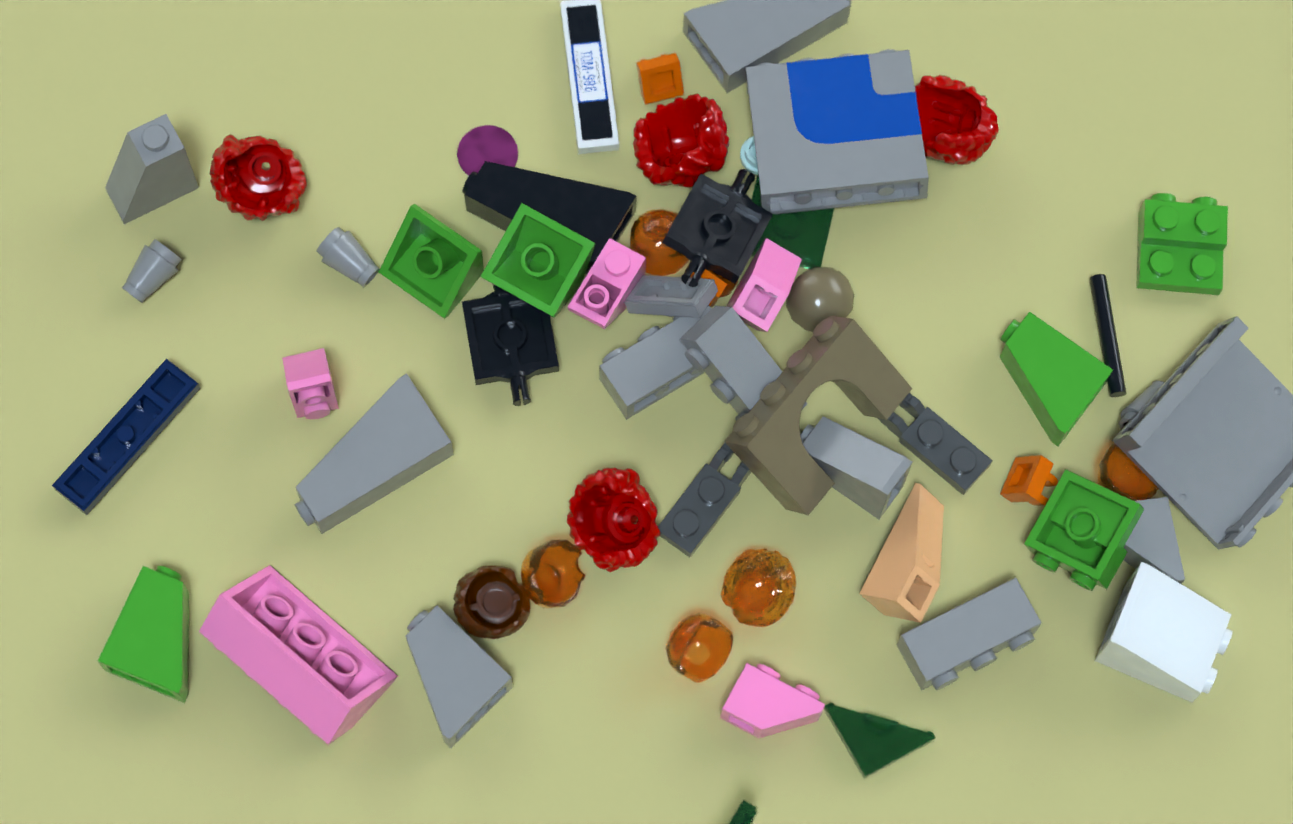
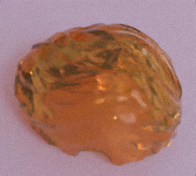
[721,548,796,627]

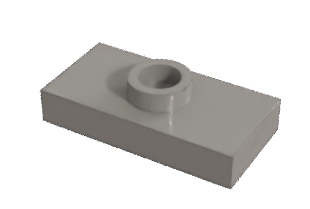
[624,275,718,318]

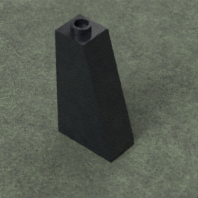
[462,161,636,274]

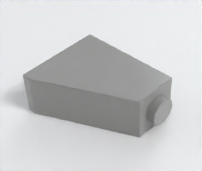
[105,114,199,224]
[800,416,912,520]
[406,606,513,748]

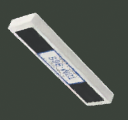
[560,0,619,154]

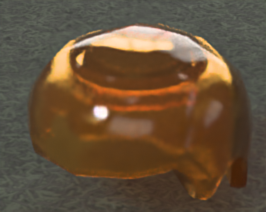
[630,209,689,276]
[1097,443,1159,501]
[521,540,585,608]
[665,613,733,683]

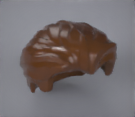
[453,566,530,639]

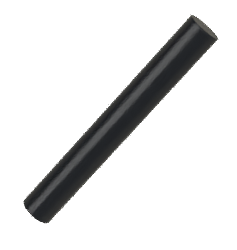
[1089,274,1127,397]

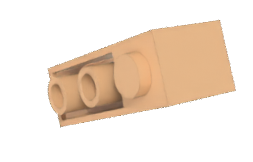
[859,483,944,623]

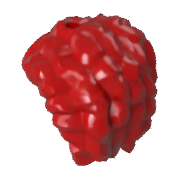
[915,75,999,165]
[633,94,729,187]
[209,134,307,221]
[567,468,660,572]

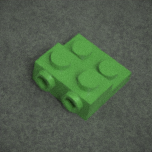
[1136,193,1228,295]
[1024,469,1144,591]

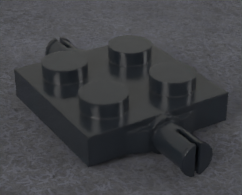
[662,169,773,287]
[462,284,559,406]

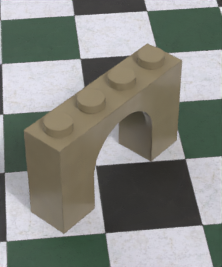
[724,316,913,515]

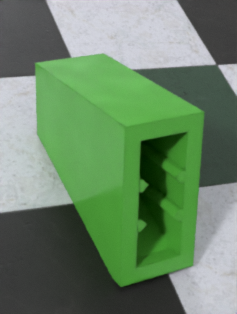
[1000,312,1113,447]
[98,566,189,703]

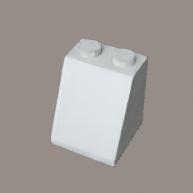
[1095,562,1233,702]

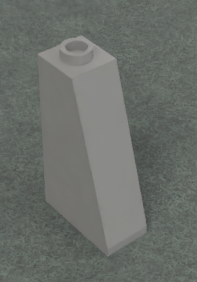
[683,0,851,93]
[295,374,453,534]

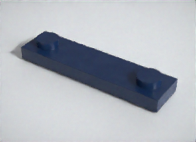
[52,359,200,515]

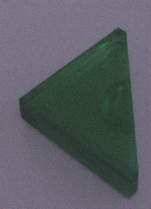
[824,703,936,779]

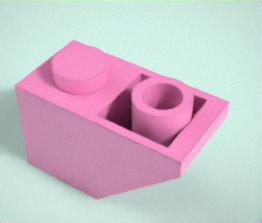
[568,238,646,329]
[727,238,802,332]
[282,348,339,419]
[720,663,825,738]

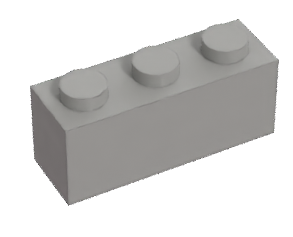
[599,305,711,420]
[679,306,807,421]
[897,578,1041,691]

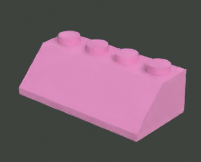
[199,565,397,745]

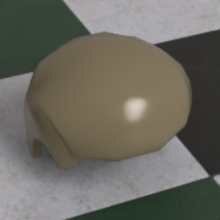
[786,267,854,332]

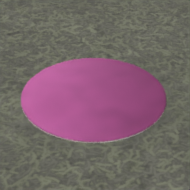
[457,125,518,176]

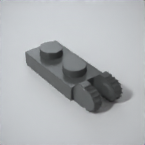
[878,392,993,495]
[658,443,751,558]

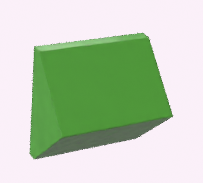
[480,203,596,318]
[379,204,484,319]

